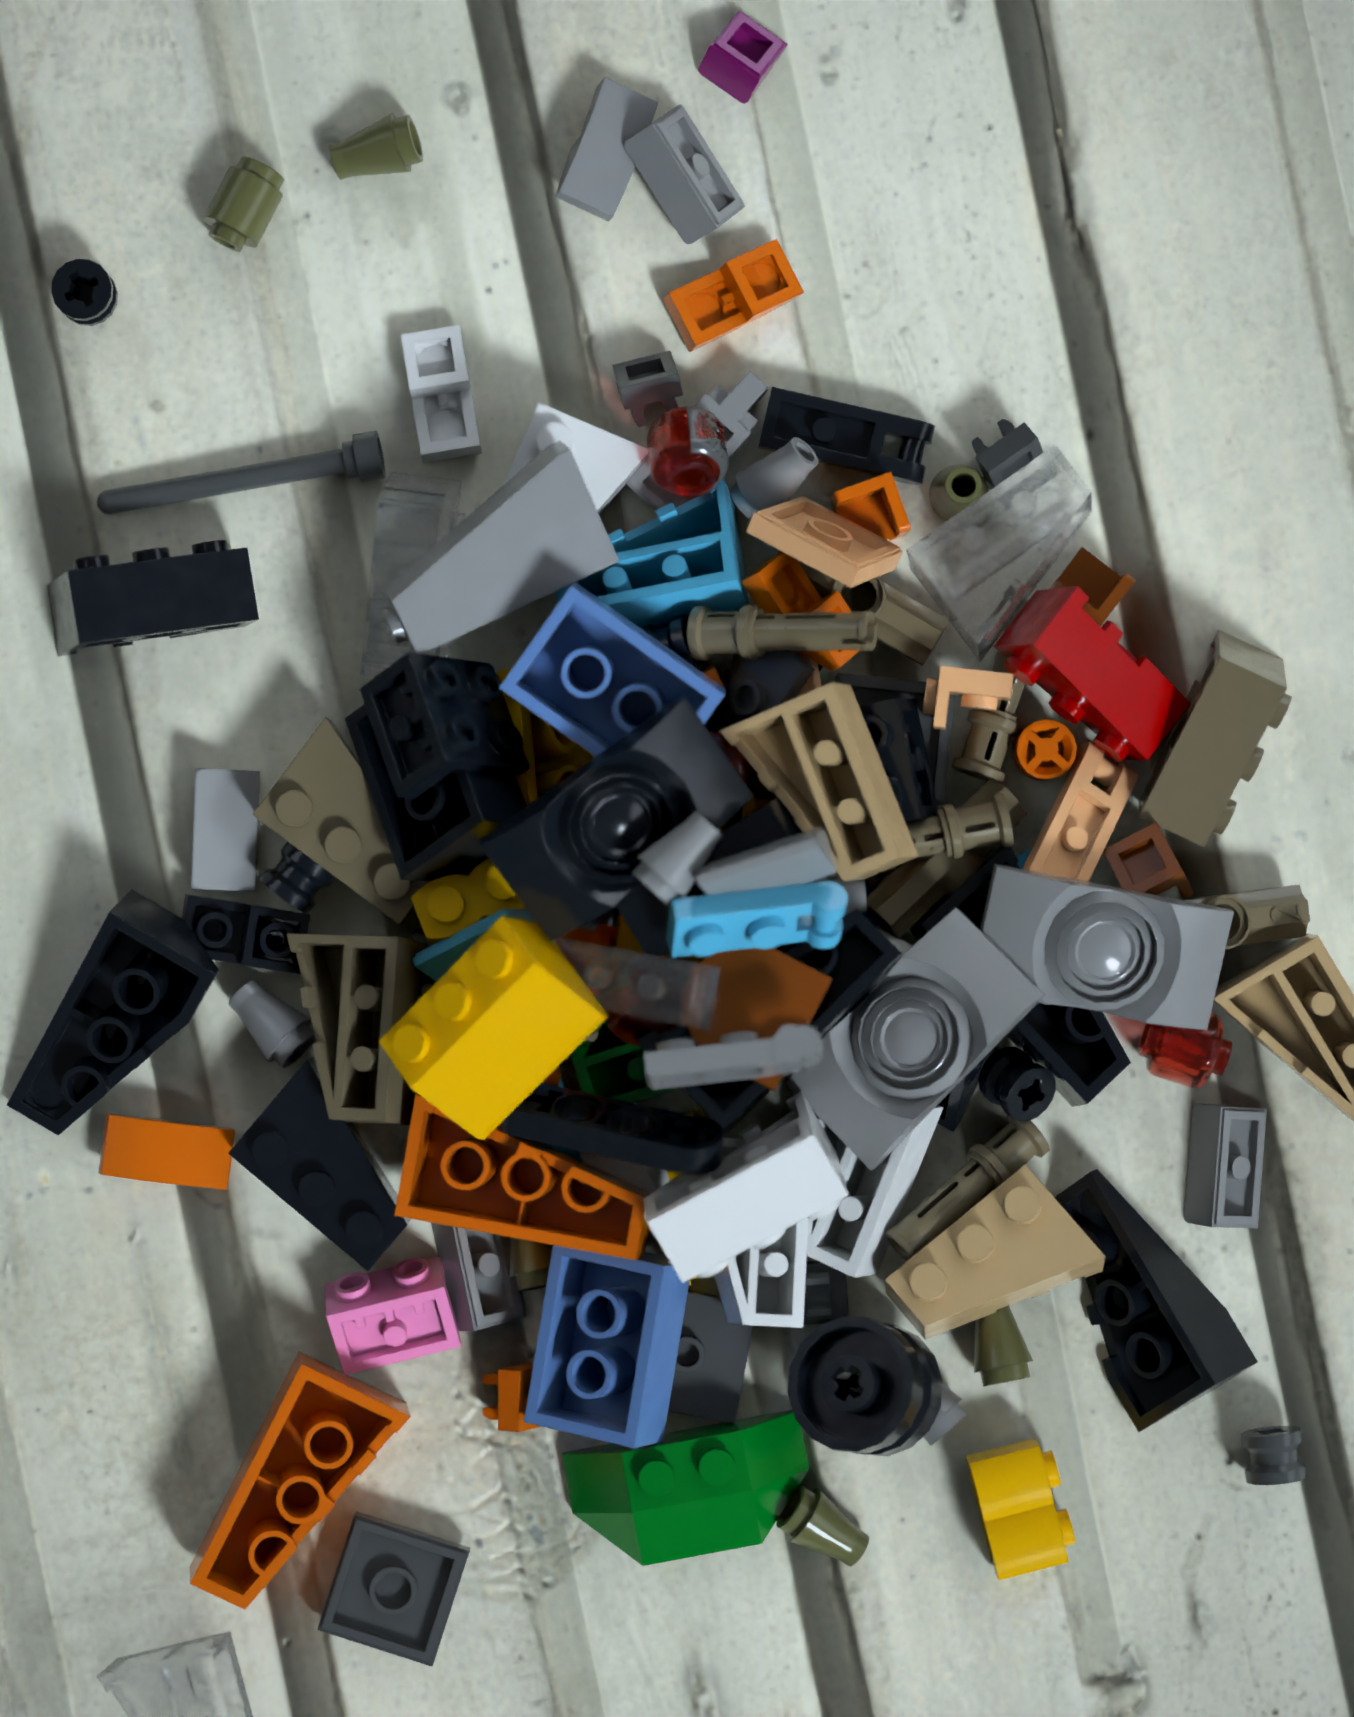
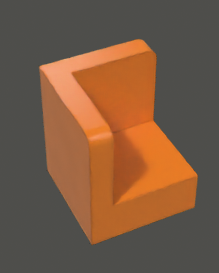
[830,472,911,541]

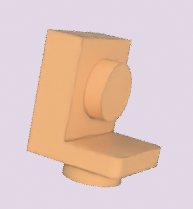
[923,665,1014,730]

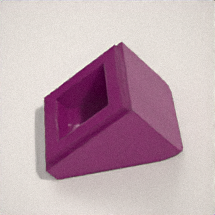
[698,10,788,104]

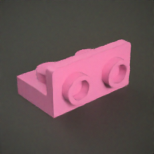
[324,1256,461,1375]

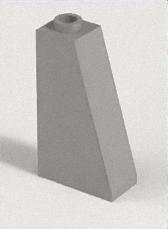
[382,440,619,654]

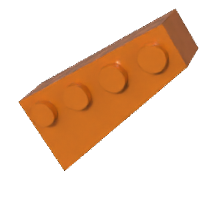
[394,1094,651,1260]
[189,1351,411,1610]

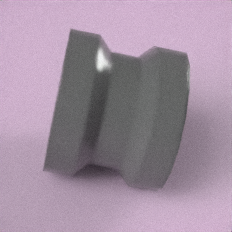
[1241,1426,1307,1485]

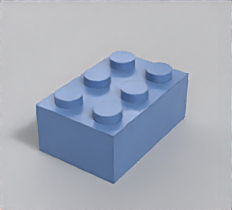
[499,582,726,757]
[524,1245,690,1448]

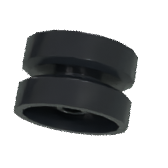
[788,1317,943,1456]

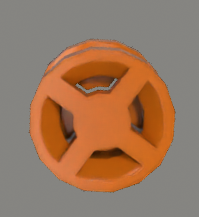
[1012,719,1077,781]

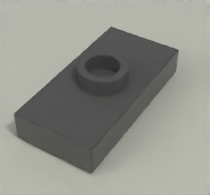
[704,650,815,766]

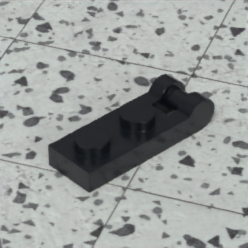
[758,387,935,485]

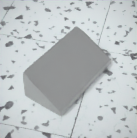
[624,104,745,244]
[191,768,260,891]
[696,827,837,895]
[1184,1103,1267,1228]
[431,1223,526,1331]

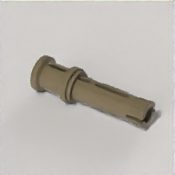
[951,598,1029,784]
[687,605,877,660]
[831,793,1014,877]
[885,1116,1050,1261]

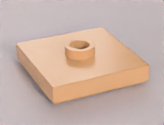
[746,496,903,588]

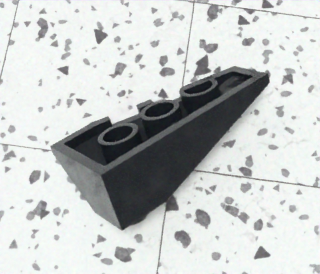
[7,889,219,1136]
[1054,1169,1258,1432]

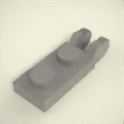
[644,1023,823,1090]

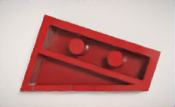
[993,586,1191,762]

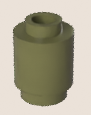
[203,156,284,252]

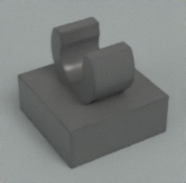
[612,351,683,427]
[972,419,1050,503]
[803,1261,849,1325]

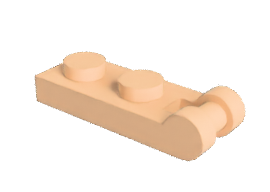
[1022,740,1139,882]

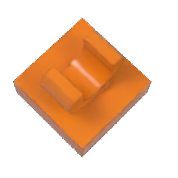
[482,1363,542,1432]

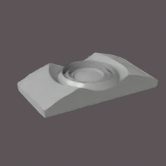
[980,864,1234,1030]
[786,908,1045,1170]

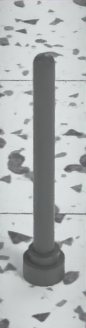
[97,430,386,514]

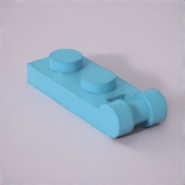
[666,881,848,958]

